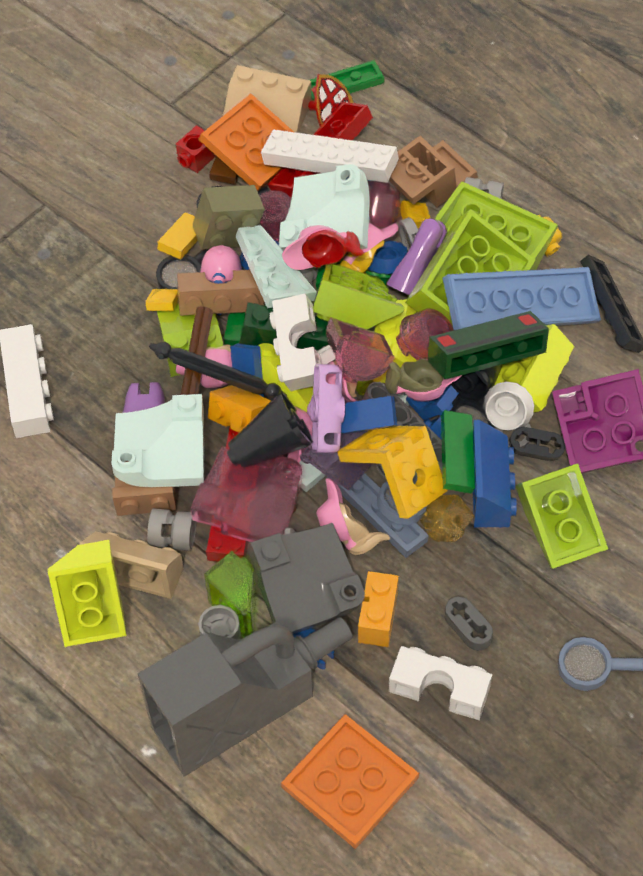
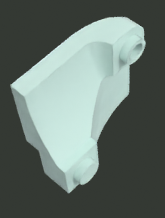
[279,164,370,251]
[112,394,204,487]

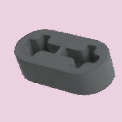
[445,597,493,651]

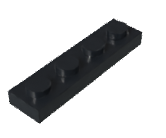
[580,255,643,353]

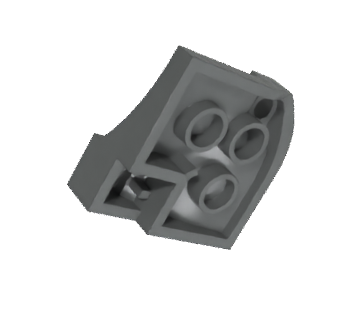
[248,523,365,634]

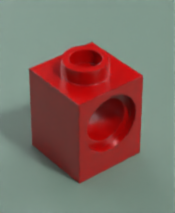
[176,125,216,173]

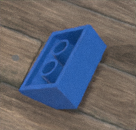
[472,420,517,527]

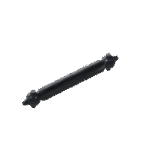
[149,342,287,400]

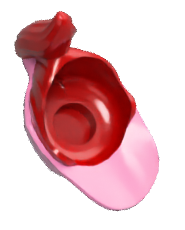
[282,225,364,270]

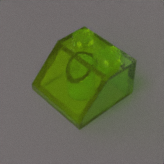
[204,551,256,637]

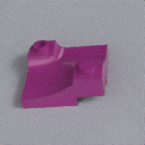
[552,369,643,473]

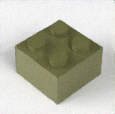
[192,185,264,249]

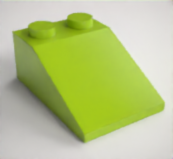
[157,303,224,377]
[515,463,608,569]

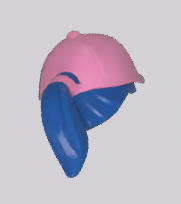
[200,245,242,316]

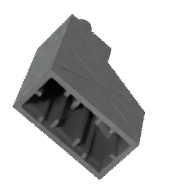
[138,617,353,777]

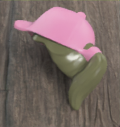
[385,359,462,402]

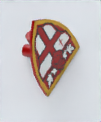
[308,74,354,127]

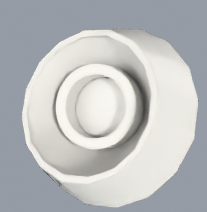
[484,382,534,431]

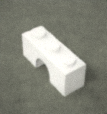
[270,293,322,391]
[389,646,492,720]

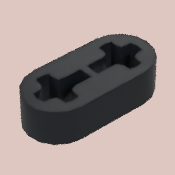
[509,427,566,461]

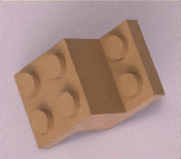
[388,136,478,207]

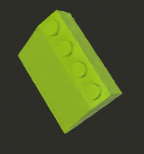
[435,181,558,270]
[405,209,535,331]

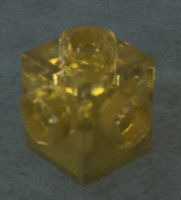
[419,495,475,542]

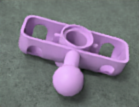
[307,364,345,453]

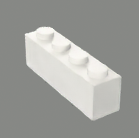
[0,324,54,438]

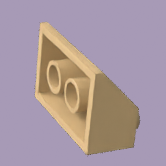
[223,65,311,133]
[79,531,184,599]

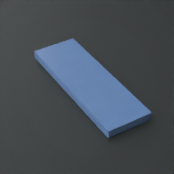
[443,267,601,330]

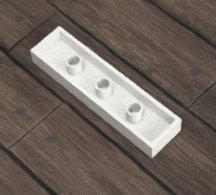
[261,129,399,183]

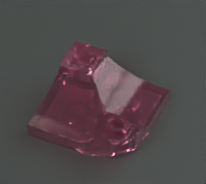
[191,446,302,542]

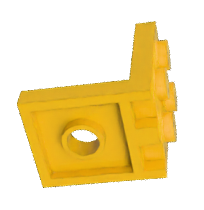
[337,426,447,519]

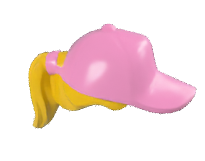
[340,223,398,273]

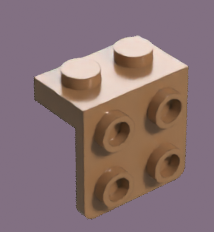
[112,461,176,516]

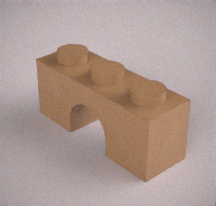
[177,270,264,315]

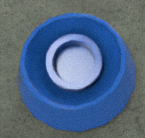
[368,241,408,274]

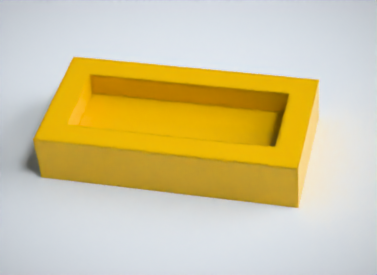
[157,212,198,259]

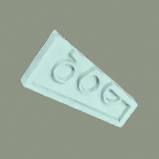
[236,225,317,308]

